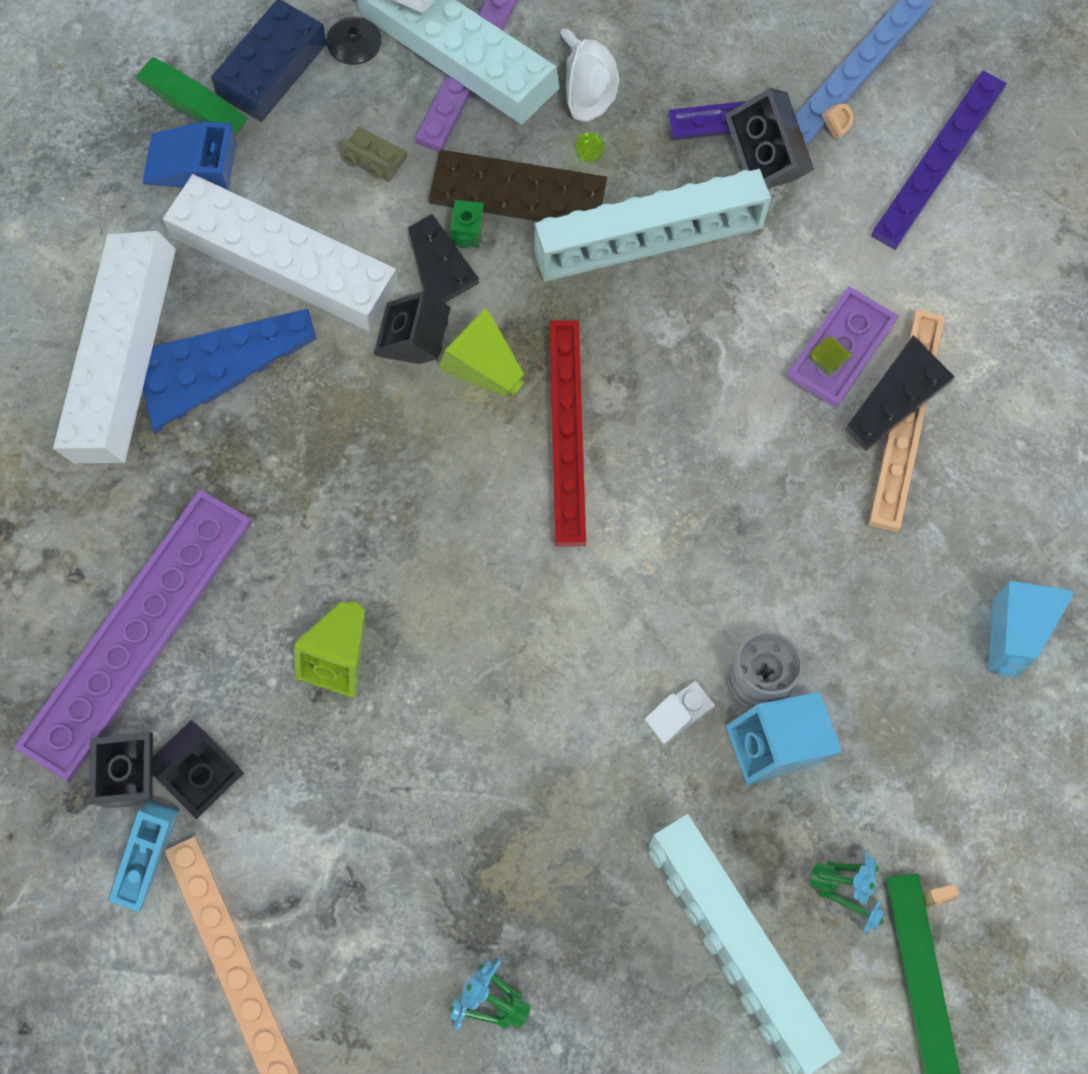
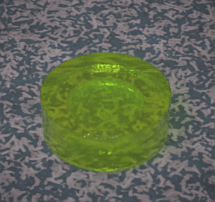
[576,133,604,162]

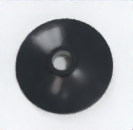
[326,17,381,65]

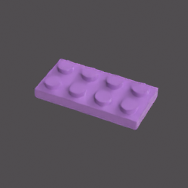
[786,286,899,409]

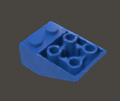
[142,121,237,190]

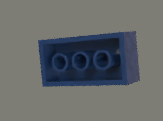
[211,0,327,122]

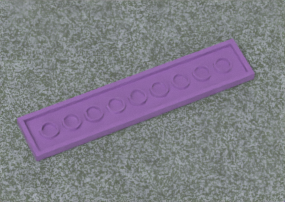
[14,490,252,783]

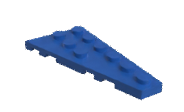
[143,309,316,434]

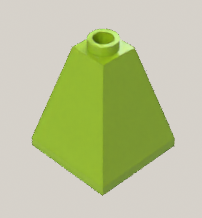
[438,308,525,397]
[294,601,365,699]

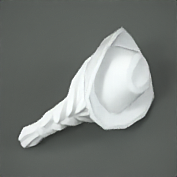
[560,29,619,122]

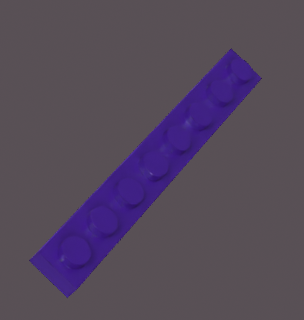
[871,70,1007,250]

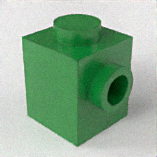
[450,200,484,249]

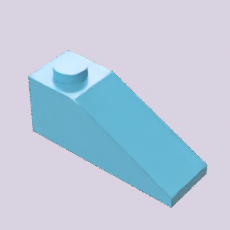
[108,800,180,912]

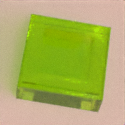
[808,335,852,377]

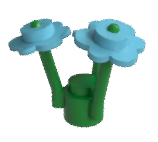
[810,850,885,935]
[449,958,530,1030]

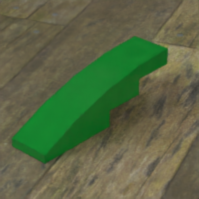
[135,56,248,136]

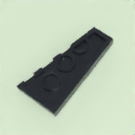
[845,335,955,451]

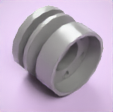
[728,631,803,709]

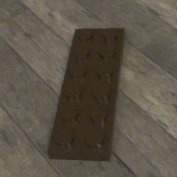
[429,149,607,222]

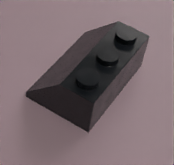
[725,88,814,189]

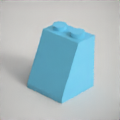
[988,581,1073,678]
[726,692,842,786]

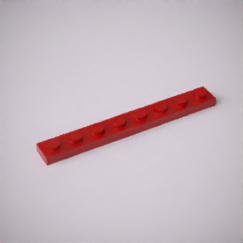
[549,320,586,547]

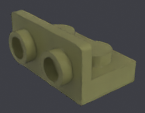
[339,127,407,183]

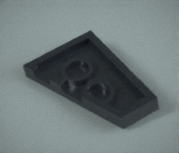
[408,214,479,303]

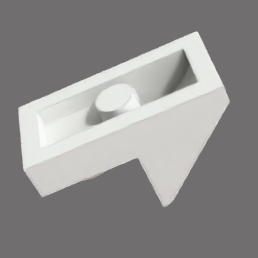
[645,681,715,745]

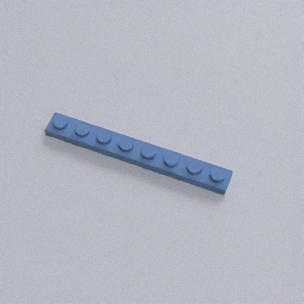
[796,0,933,147]

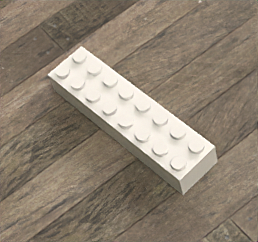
[163,174,398,332]
[53,231,176,464]

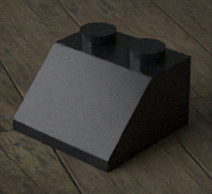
[374,291,451,364]
[153,720,244,820]
[89,732,153,808]

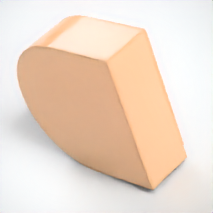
[821,103,853,139]
[923,884,960,908]

